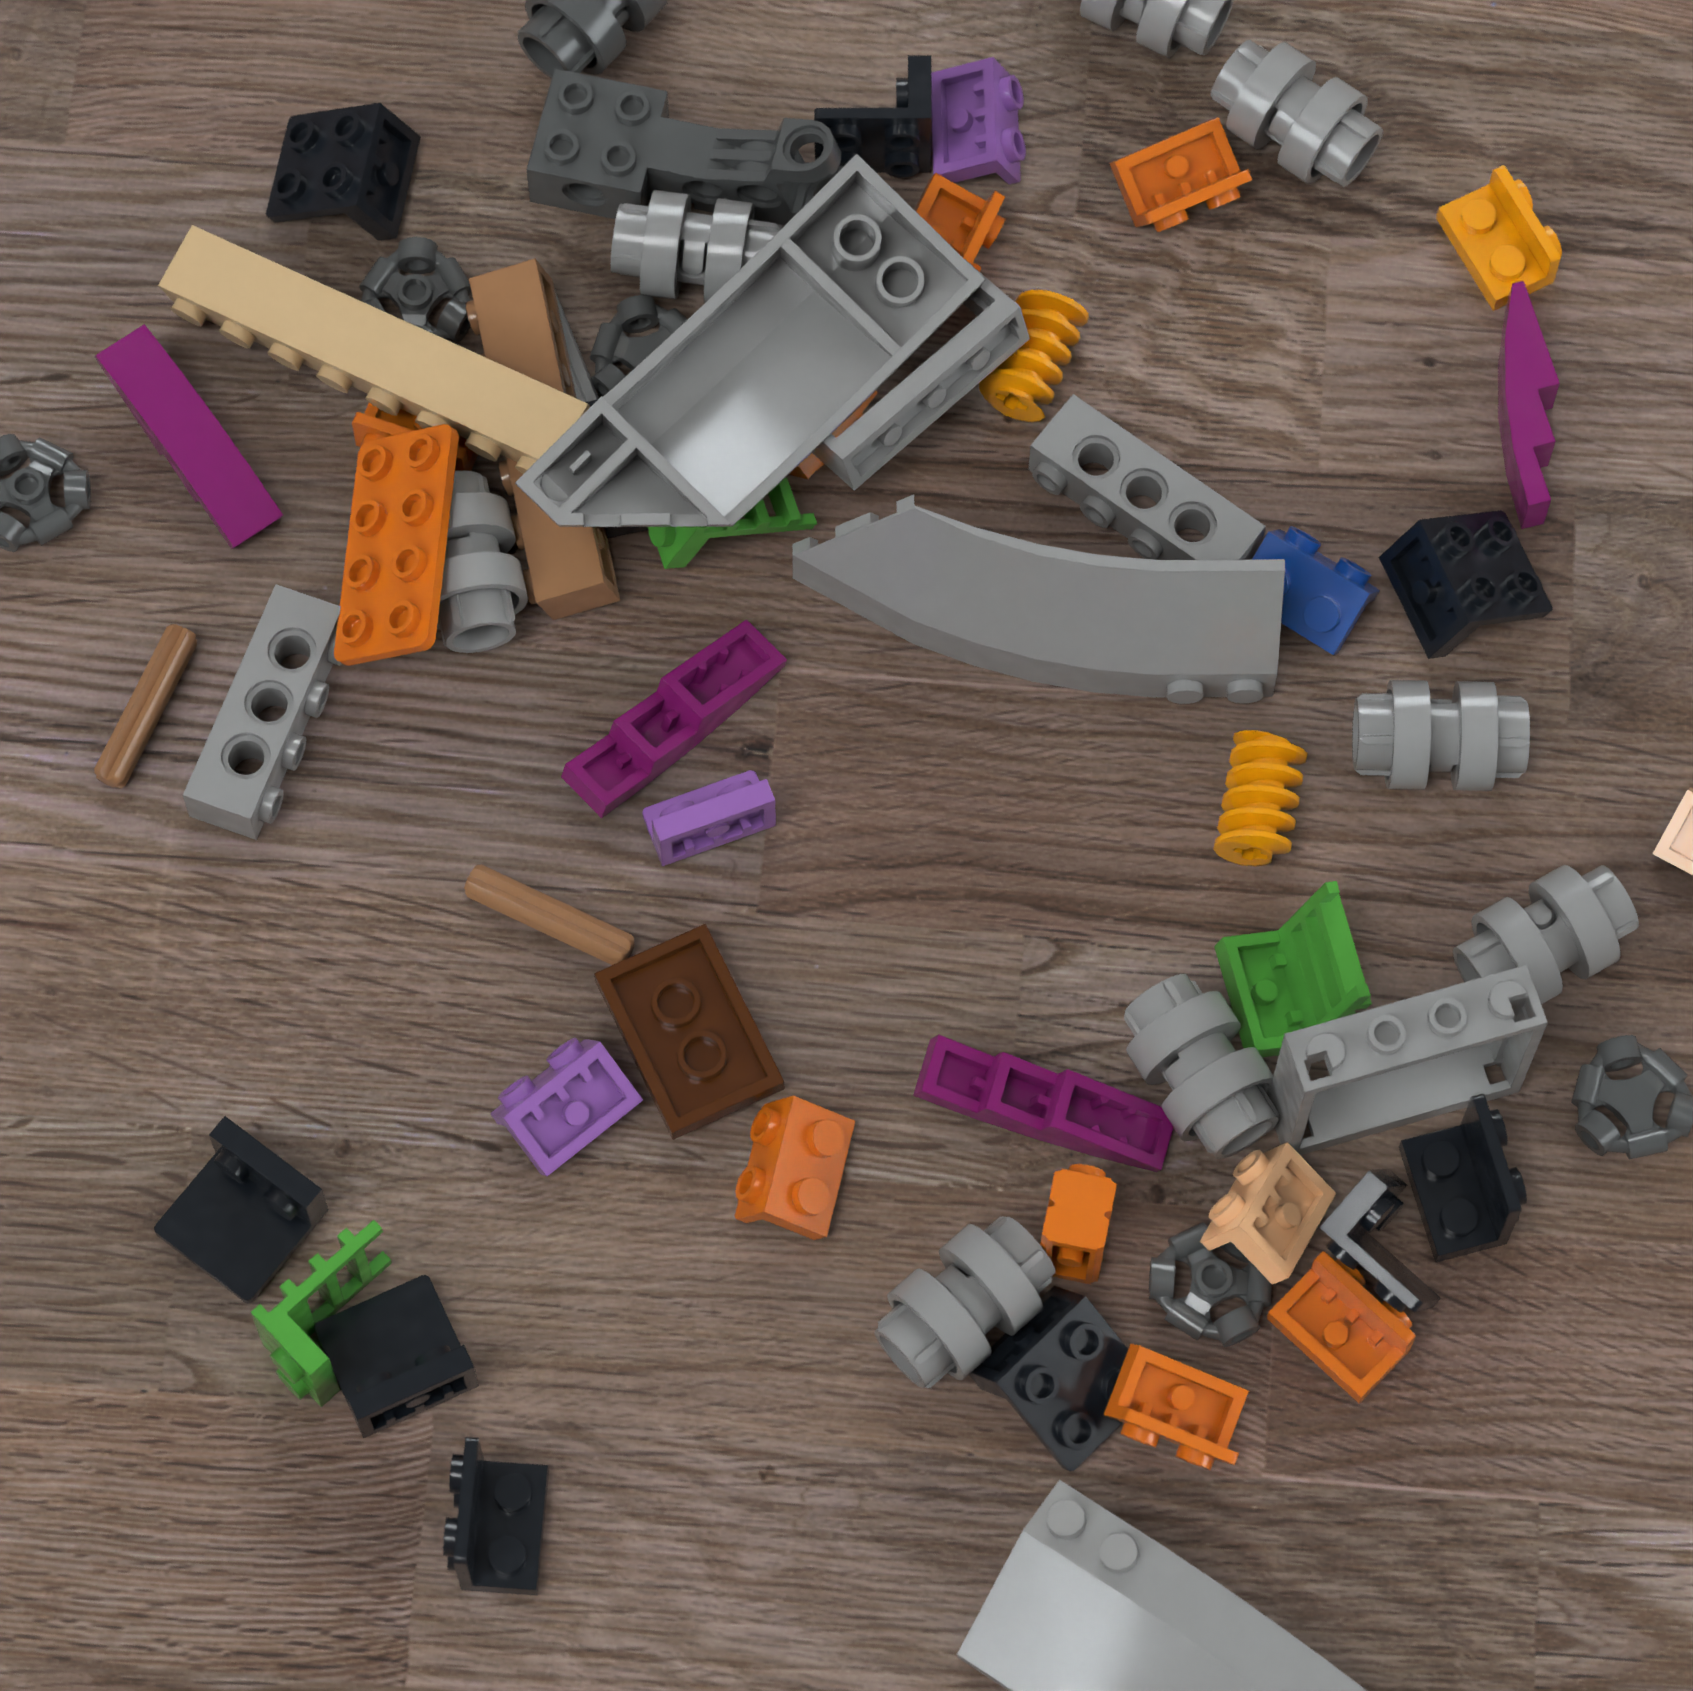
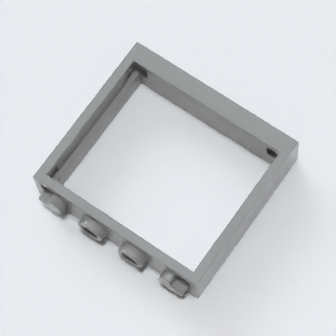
[812,262,1030,491]
[1268,964,1548,1155]

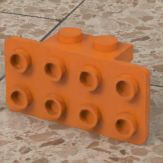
[334,424,459,666]

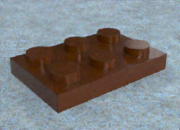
[594,923,785,1140]

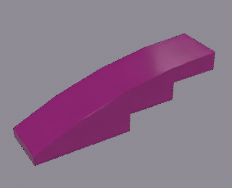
[1498,280,1560,529]
[94,324,283,550]
[561,619,787,819]
[913,1034,1174,1172]

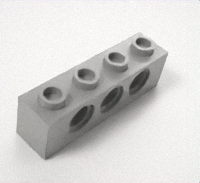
[1028,394,1266,560]
[183,584,342,840]

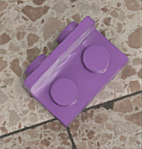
[932,57,1026,185]
[642,770,776,866]
[490,1038,643,1176]

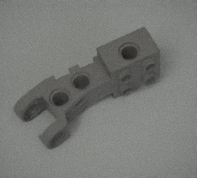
[526,68,843,226]

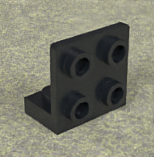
[814,55,932,178]
[266,103,421,241]
[1379,510,1553,659]
[1399,1094,1527,1263]
[154,1116,329,1304]
[1319,1169,1441,1312]
[314,1275,479,1439]
[969,1286,1128,1471]
[443,1437,549,1596]

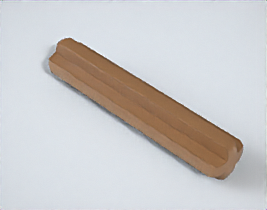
[94,624,197,789]
[464,864,635,965]

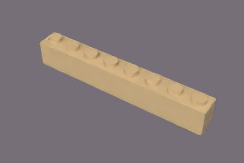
[158,225,590,474]

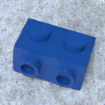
[1252,526,1380,655]

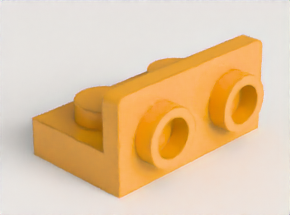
[1436,165,1562,311]

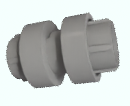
[1080,0,1234,58]
[1211,40,1383,187]
[611,190,784,303]
[437,470,528,653]
[1352,680,1530,791]
[1453,865,1639,1004]
[1124,974,1279,1159]
[874,1217,1056,1388]

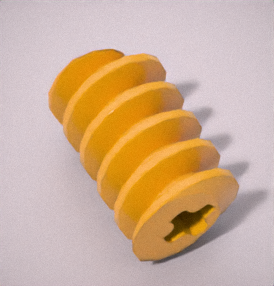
[979,290,1089,422]
[1213,730,1308,867]

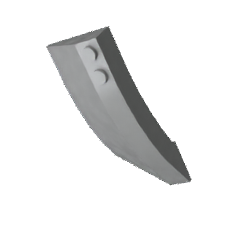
[515,154,985,527]
[792,494,1285,704]
[957,1480,1367,1691]

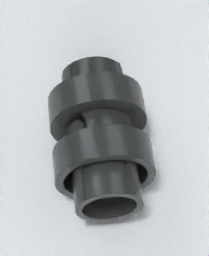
[518,0,668,78]

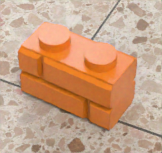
[1040,1164,1117,1284]

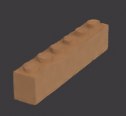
[466,259,621,620]

